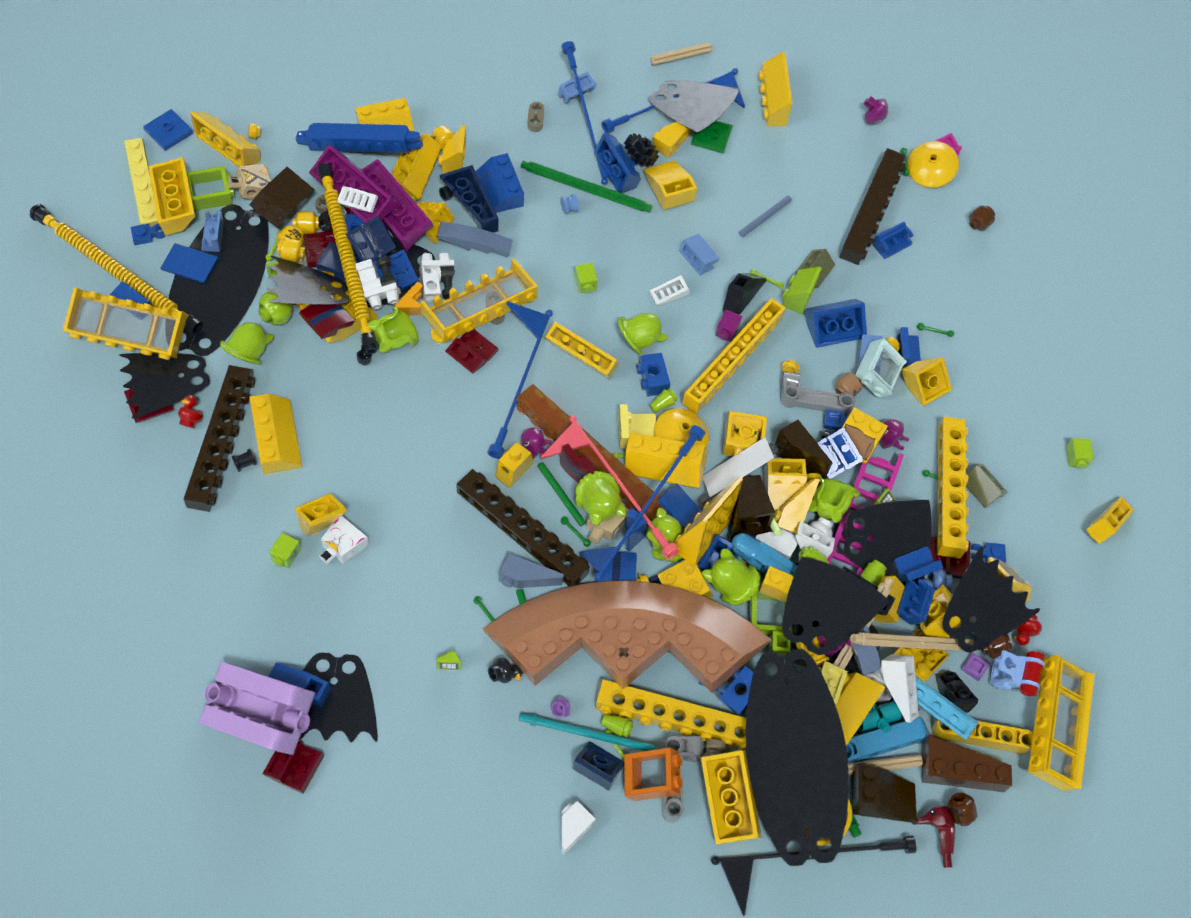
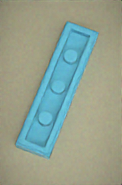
[915,675,979,740]

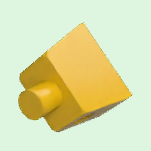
[495,442,533,488]

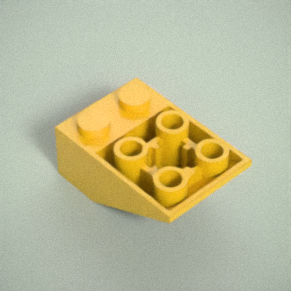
[643,160,697,210]
[763,458,807,521]
[893,629,950,682]

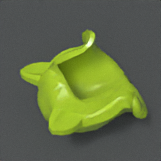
[367,306,419,353]
[618,313,668,355]
[220,321,273,365]
[575,471,626,526]
[808,477,860,523]
[647,508,684,562]
[701,548,760,606]

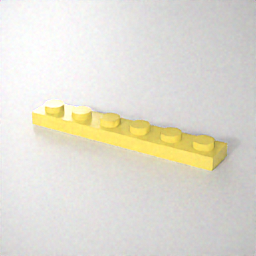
[124,137,158,227]

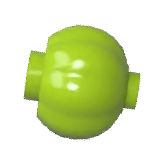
[258,291,292,325]

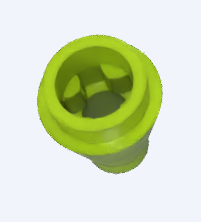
[649,388,678,414]
[601,714,634,738]

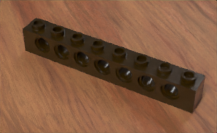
[183,365,255,512]
[456,469,590,587]

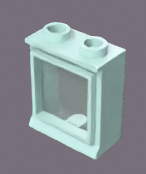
[855,338,907,398]

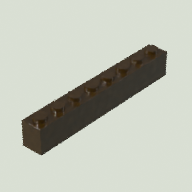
[839,148,906,265]

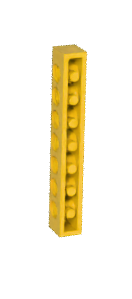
[682,298,786,414]
[937,416,969,558]
[595,679,746,751]

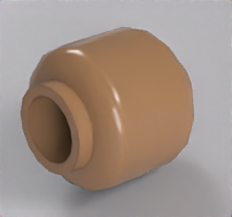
[835,372,862,396]

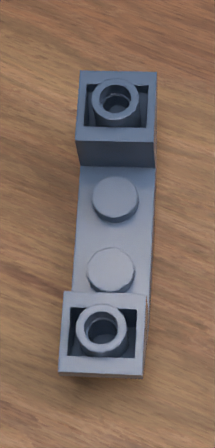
[851,626,881,676]

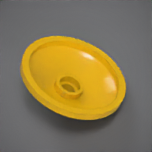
[907,141,959,188]
[654,408,709,447]

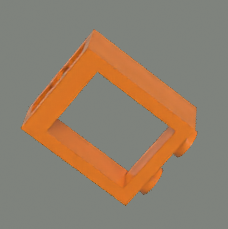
[624,748,682,801]

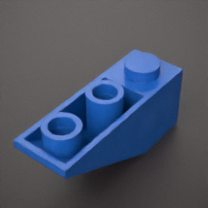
[268,662,331,708]

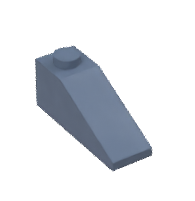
[499,553,564,588]

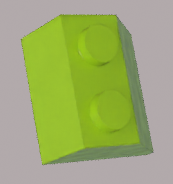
[782,267,822,314]

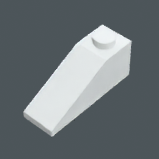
[881,655,919,723]

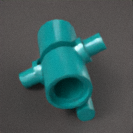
[858,701,901,735]

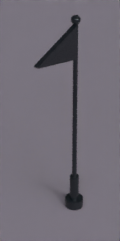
[711,836,916,916]

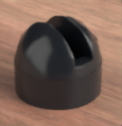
[439,185,454,201]
[357,350,372,366]

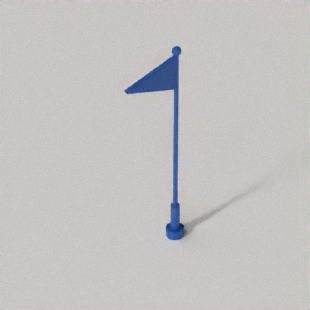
[561,41,642,185]
[602,68,745,133]
[487,301,553,459]
[579,425,706,581]

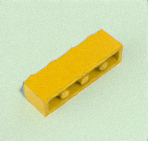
[545,322,619,380]

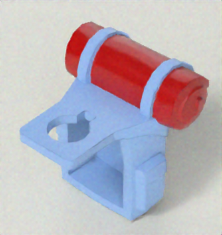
[990,650,1045,697]

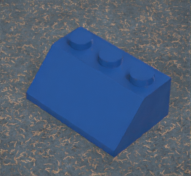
[594,132,641,193]
[476,153,524,213]
[806,299,867,348]

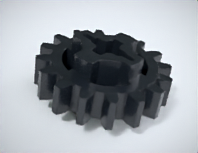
[624,133,659,167]

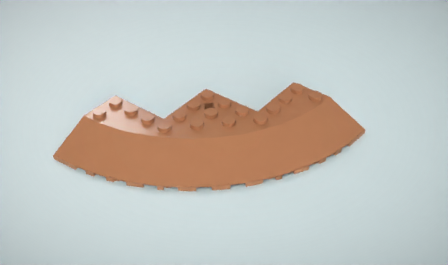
[483,581,771,693]

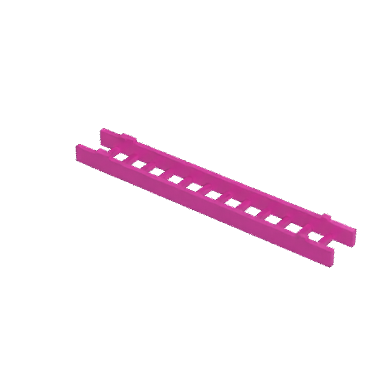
[827,453,904,575]

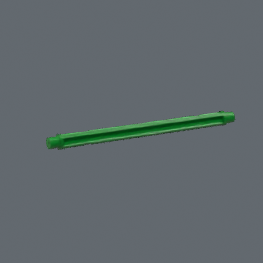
[521,160,652,213]

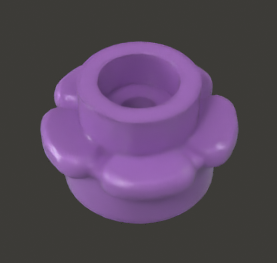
[551,697,571,718]

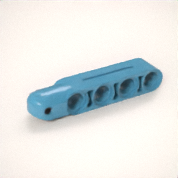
[732,533,797,577]
[846,717,930,763]

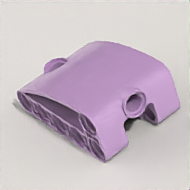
[198,661,315,755]

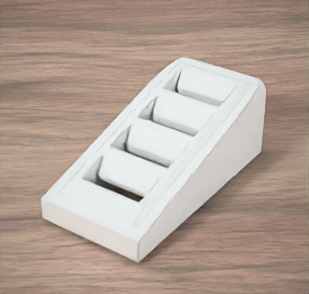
[337,186,378,213]
[649,275,690,307]

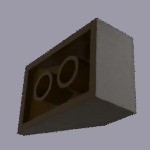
[249,167,315,230]
[774,420,833,479]
[852,765,917,823]

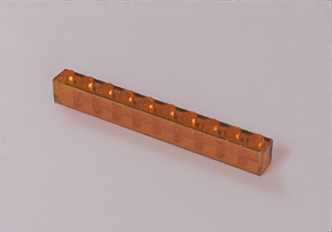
[516,384,669,526]

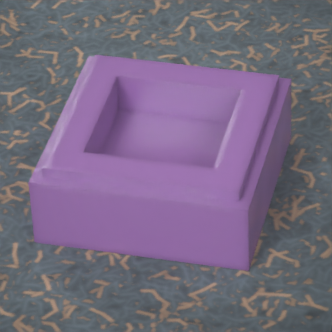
[961,653,990,681]

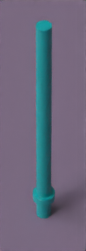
[519,713,655,751]

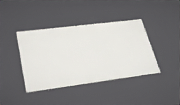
[702,437,774,497]

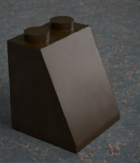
[730,475,775,541]

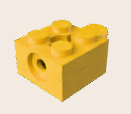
[723,411,767,457]

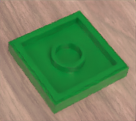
[691,120,733,154]

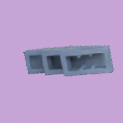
[437,221,513,258]

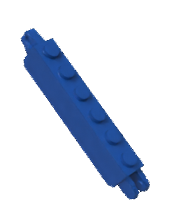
[295,123,423,153]

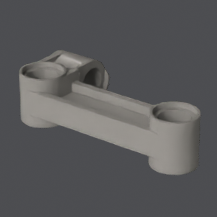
[781,371,856,416]
[662,736,703,823]

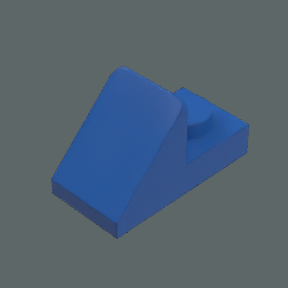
[698,534,733,571]

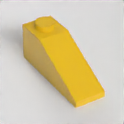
[652,122,694,158]
[774,478,820,534]
[1086,496,1134,544]
[759,566,793,603]

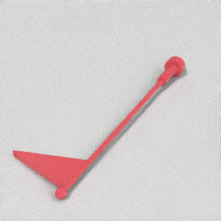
[541,415,679,560]

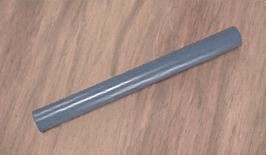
[739,196,792,237]

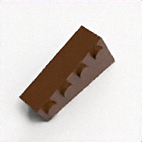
[922,735,1012,792]

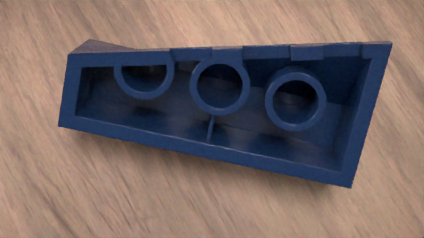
[439,165,499,233]

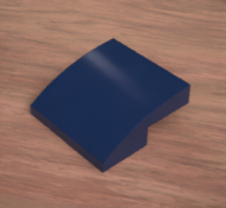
[346,216,398,262]
[316,242,361,281]

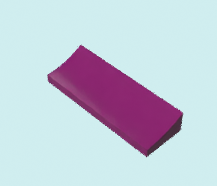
[309,144,401,223]
[361,159,433,252]

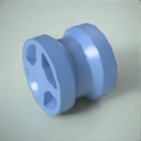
[560,194,579,214]

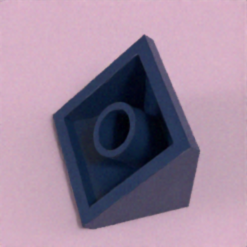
[573,741,625,791]

